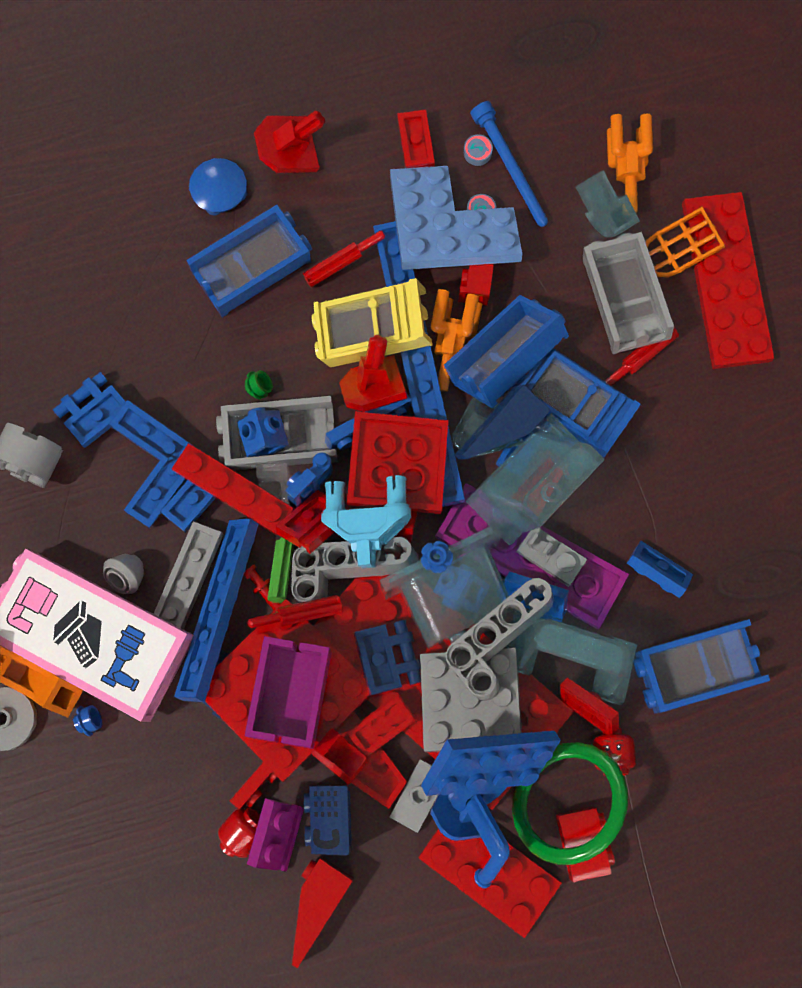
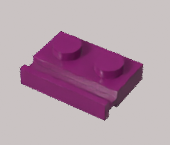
[247,799,304,872]

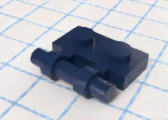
[354,620,421,696]

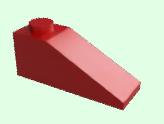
[292,856,354,968]

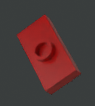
[560,678,619,735]
[346,694,417,757]

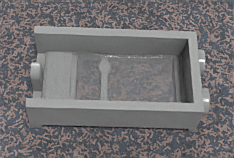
[583,232,674,354]
[216,396,338,471]

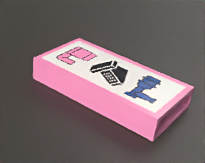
[0,549,193,722]

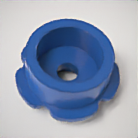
[421,541,453,573]
[73,705,102,736]

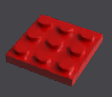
[347,411,448,514]

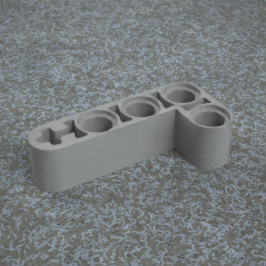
[291,537,419,603]
[446,578,554,701]

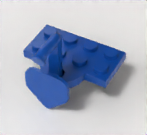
[421,730,561,888]

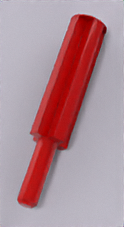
[303,230,385,288]
[604,327,679,386]
[248,595,342,628]

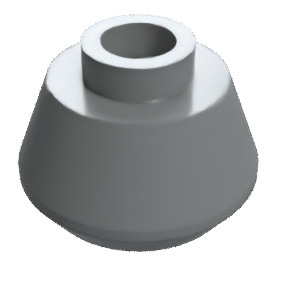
[103,554,144,594]

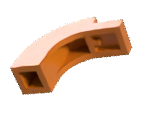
[0,645,83,718]

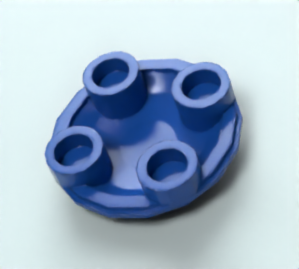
[189,158,247,215]

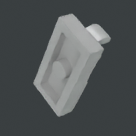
[516,525,587,587]

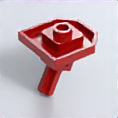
[254,111,326,173]
[339,334,408,412]

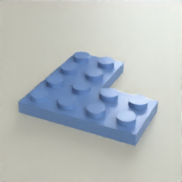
[390,166,522,270]

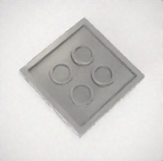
[420,648,522,752]

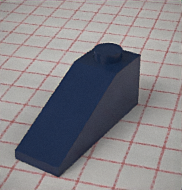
[455,385,550,459]

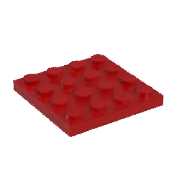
[205,599,370,782]

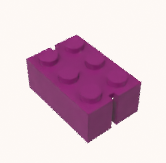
[245,636,332,749]

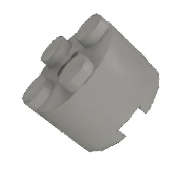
[0,423,63,488]

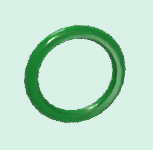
[512,742,628,865]

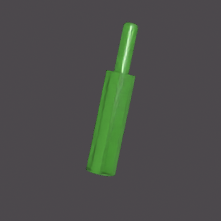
[267,537,294,603]

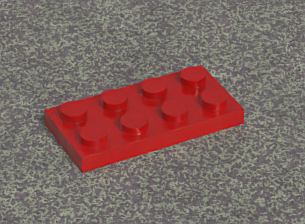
[418,829,562,938]

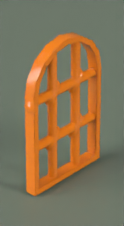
[645,207,725,277]

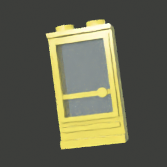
[312,278,432,368]

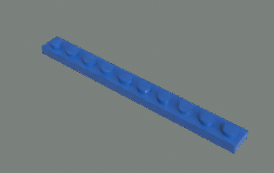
[373,221,465,507]

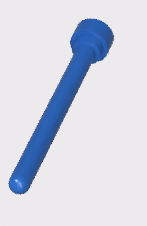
[470,101,548,227]

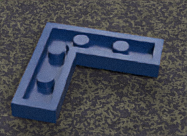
[109,400,193,529]

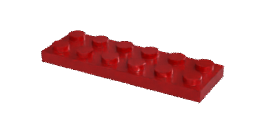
[682,192,774,369]

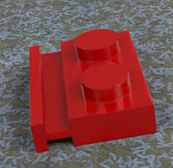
[276,490,351,554]

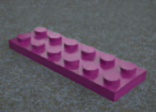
[435,483,629,630]

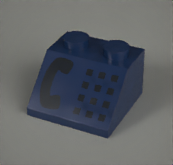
[304,784,352,855]

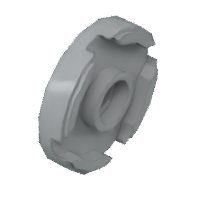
[0,687,37,751]

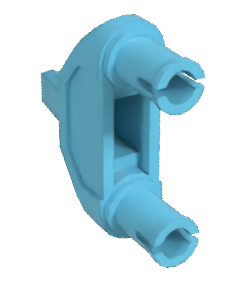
[321,475,411,569]

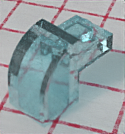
[575,170,640,237]

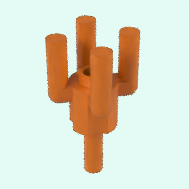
[607,113,653,213]
[430,289,483,392]

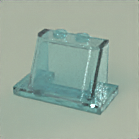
[466,414,605,545]
[380,523,509,649]
[504,608,637,706]

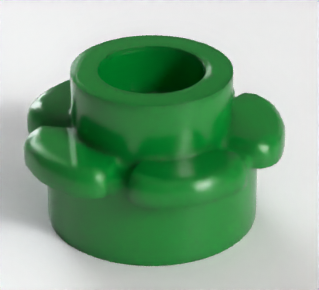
[245,370,273,400]

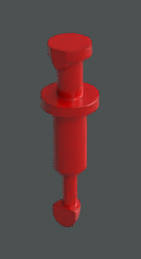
[243,564,281,611]

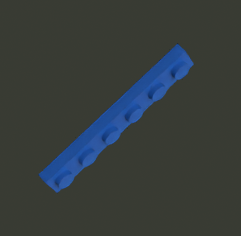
[174,519,259,702]

